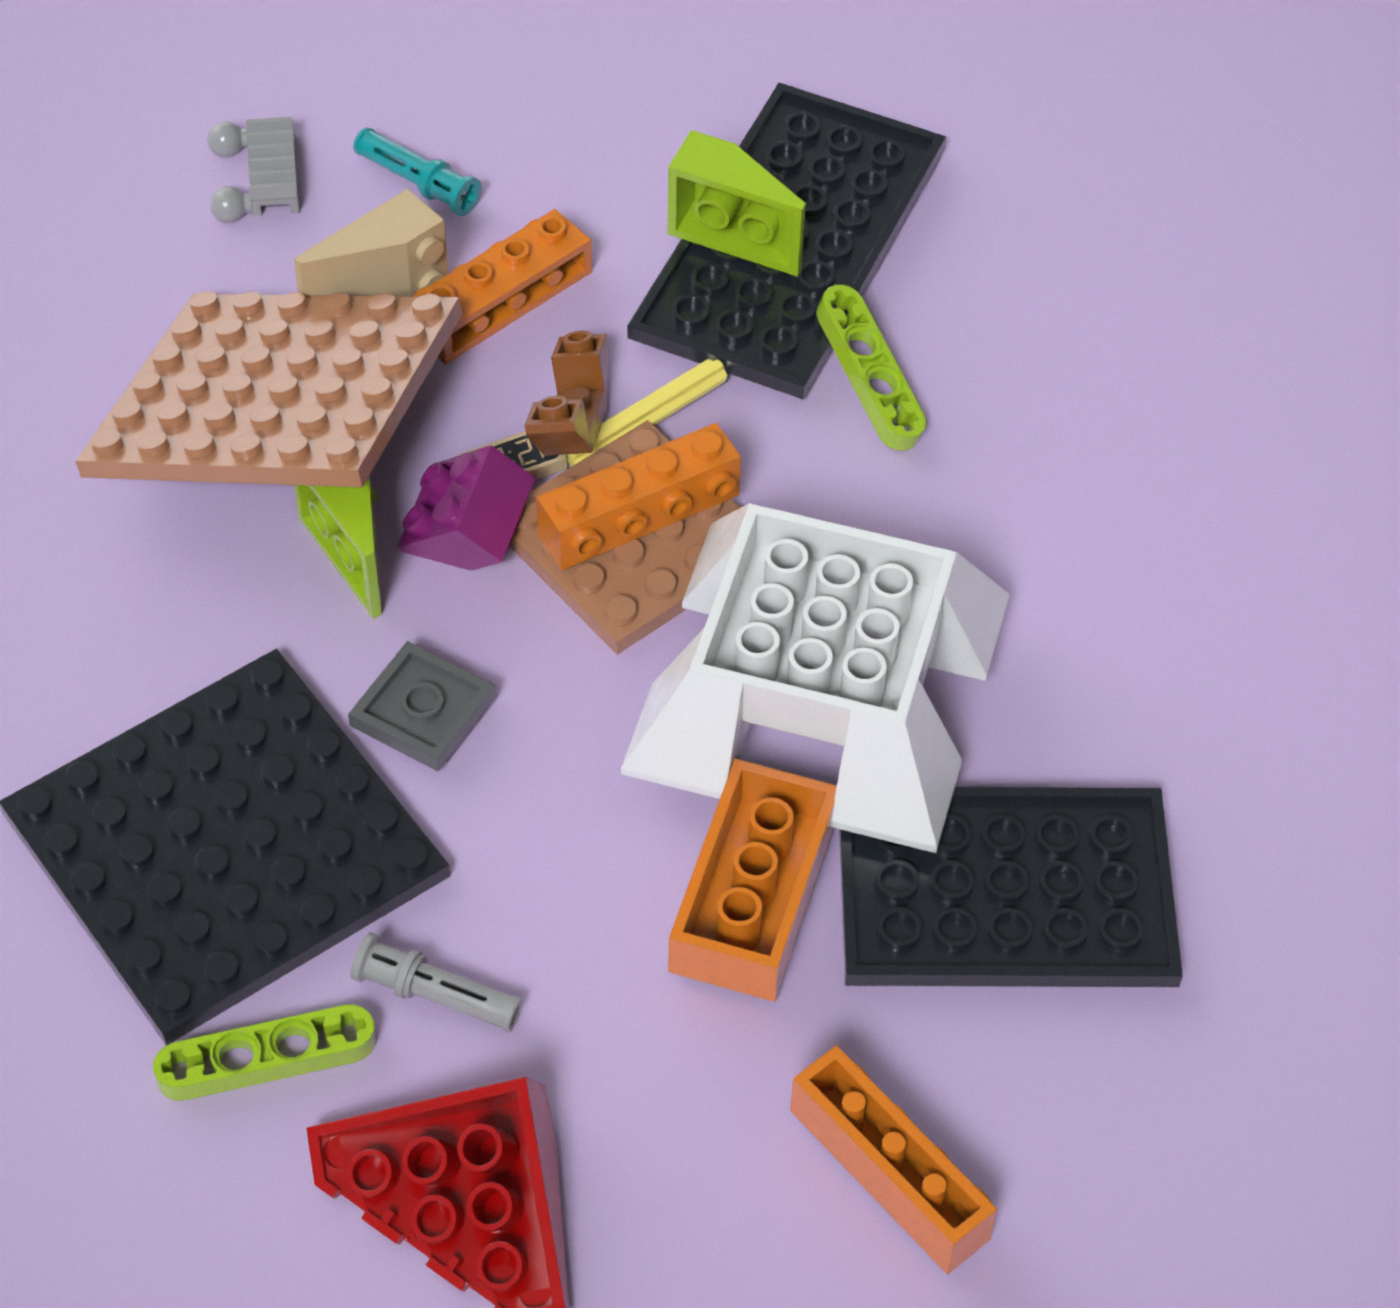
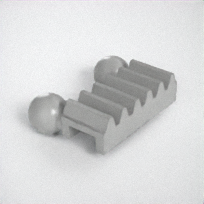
[207,116,299,223]

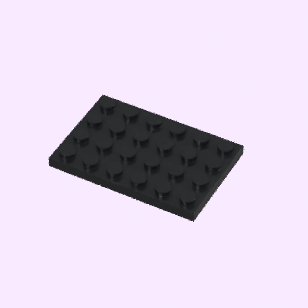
[839,787,1183,987]

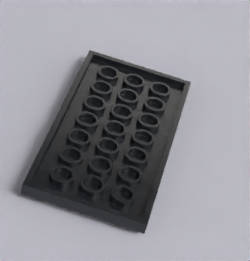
[627,82,946,400]

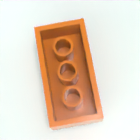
[668,758,837,1002]

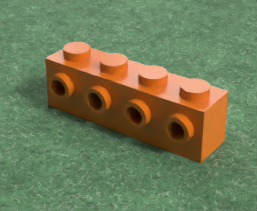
[412,209,592,364]
[536,422,741,571]
[790,1045,998,1275]

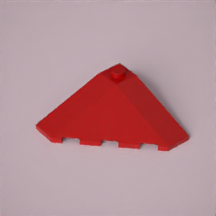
[306,1077,569,1308]

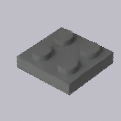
[348,641,496,771]

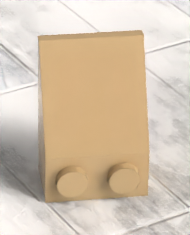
[294,189,448,297]

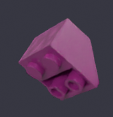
[397,445,535,571]

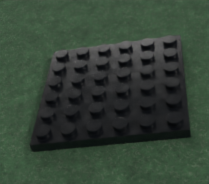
[0,648,450,1045]

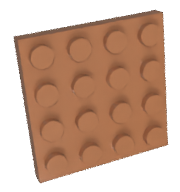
[509,420,740,655]

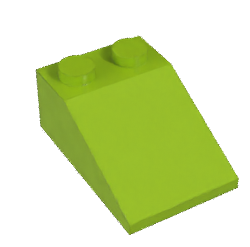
[667,130,806,277]
[294,468,382,619]

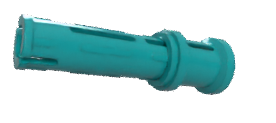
[353,127,481,216]

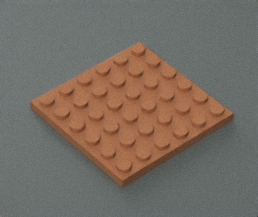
[75,291,463,487]

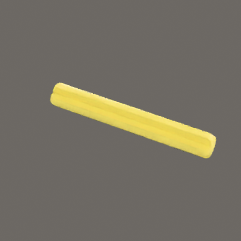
[565,359,728,467]

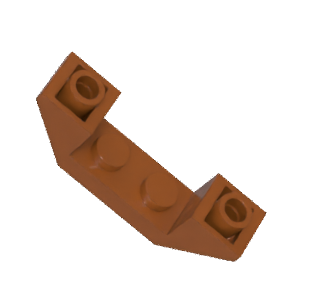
[524,330,608,456]

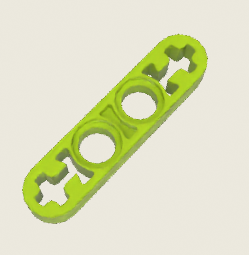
[816,285,926,451]
[153,1004,376,1101]

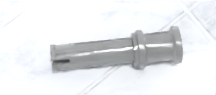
[351,932,523,1032]

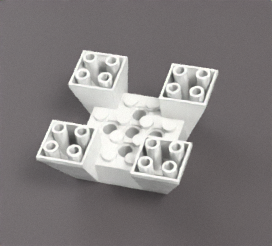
[621,503,1010,853]

